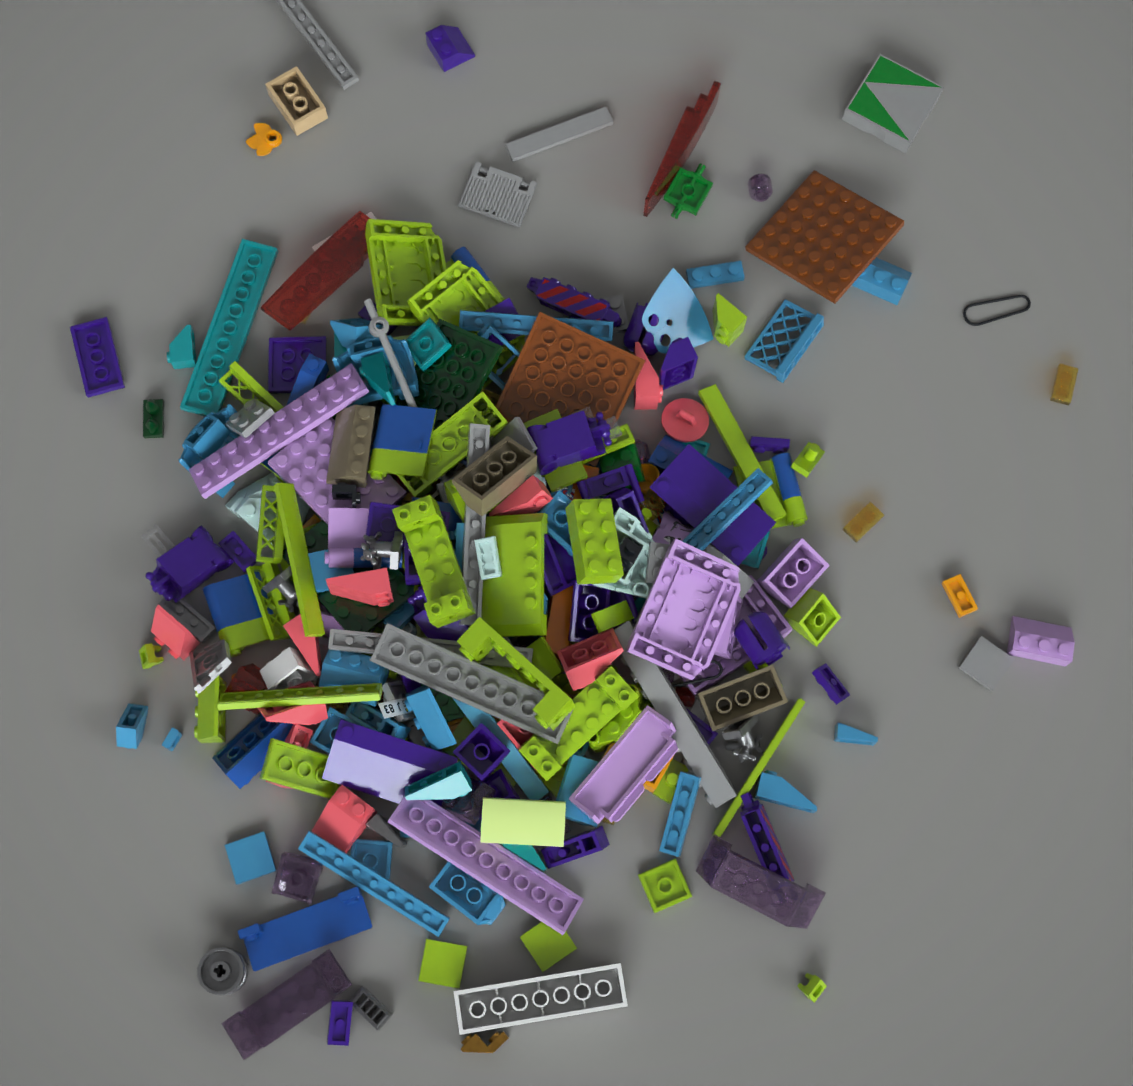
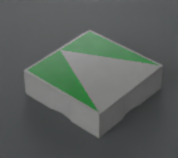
[842,54,944,154]

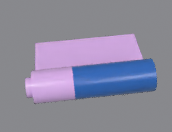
[324,508,403,568]

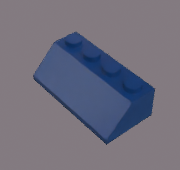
[648,435,733,479]
[212,713,294,789]

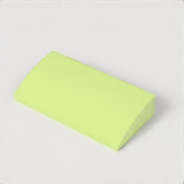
[480,797,566,847]

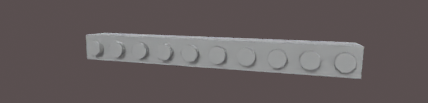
[614,620,738,808]

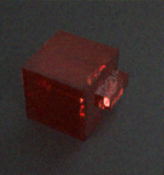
[224,663,268,715]

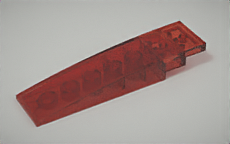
[643,81,721,217]
[261,211,371,331]

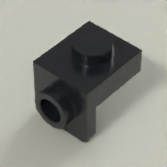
[332,483,361,508]
[619,537,642,574]

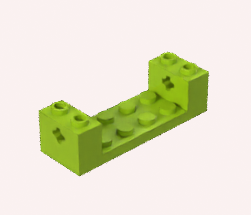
[396,391,509,498]
[392,495,476,628]
[457,617,575,731]
[518,666,639,781]

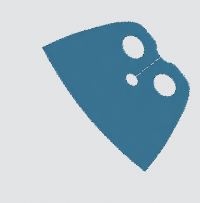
[642,268,714,354]

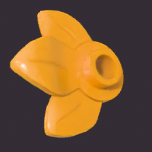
[245,123,282,156]

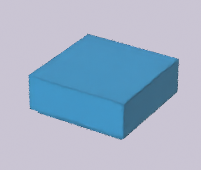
[162,727,182,751]

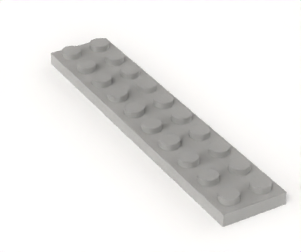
[370,623,574,745]

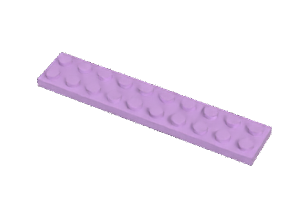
[188,363,370,499]
[388,796,584,935]

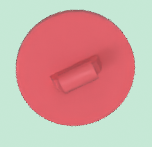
[661,398,709,442]

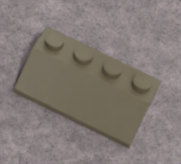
[326,405,376,488]
[452,436,537,516]
[696,665,788,731]

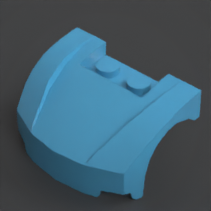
[332,336,419,408]
[178,404,240,498]

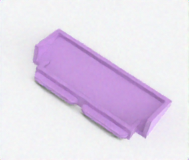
[569,705,678,824]

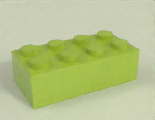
[565,498,624,585]

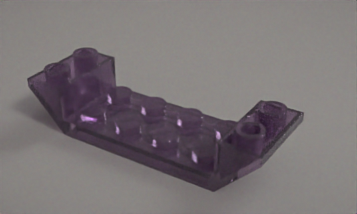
[696,835,826,929]
[221,949,352,1060]

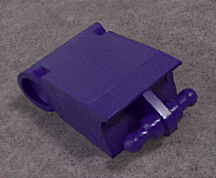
[527,410,612,475]
[145,525,234,603]
[407,585,470,641]

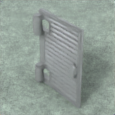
[458,162,538,228]

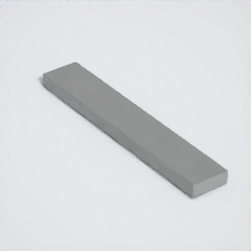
[506,107,613,162]

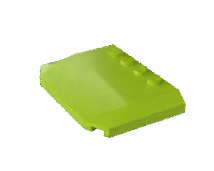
[365,219,446,326]
[407,260,525,391]
[481,513,548,637]

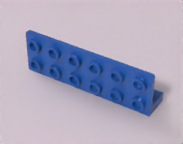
[238,886,373,971]

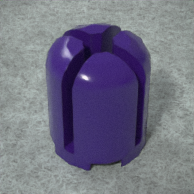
[623,302,670,356]
[734,611,790,670]

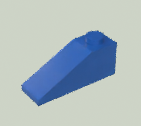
[286,354,329,406]

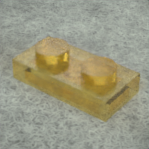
[1050,364,1078,405]
[842,502,884,543]

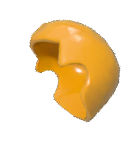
[639,463,660,495]

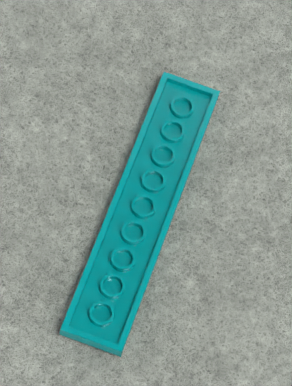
[180,239,279,416]

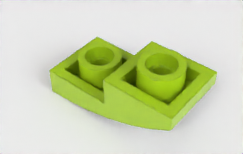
[591,600,634,633]

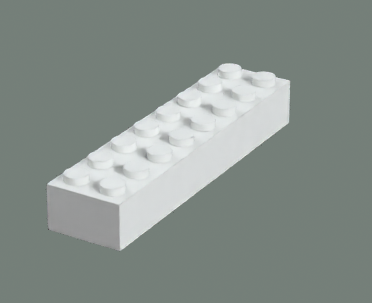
[453,963,628,1035]

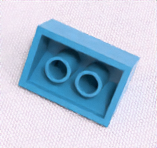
[852,257,912,305]
[319,650,389,707]
[404,685,457,750]
[556,754,599,828]

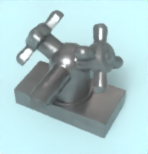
[360,531,403,570]
[262,566,299,613]
[722,715,764,763]

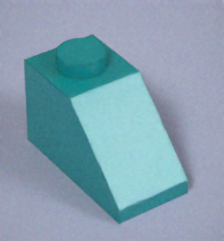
[167,325,197,369]

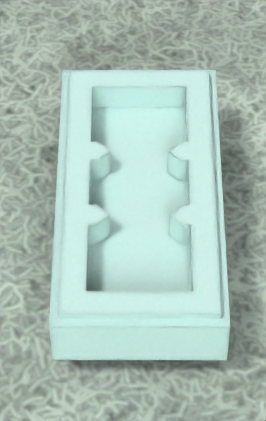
[474,536,502,580]

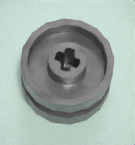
[197,947,248,995]

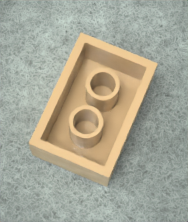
[265,66,328,136]

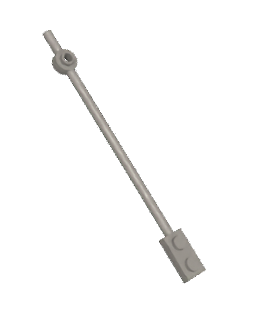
[363,298,454,503]

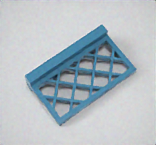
[744,299,824,383]

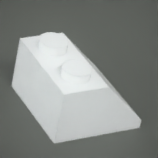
[259,647,319,690]

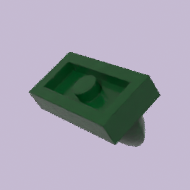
[143,399,164,438]

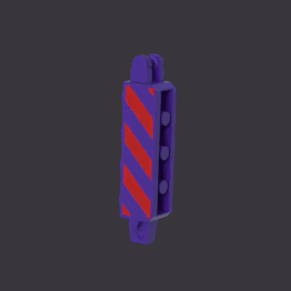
[526,277,622,328]
[740,792,799,905]

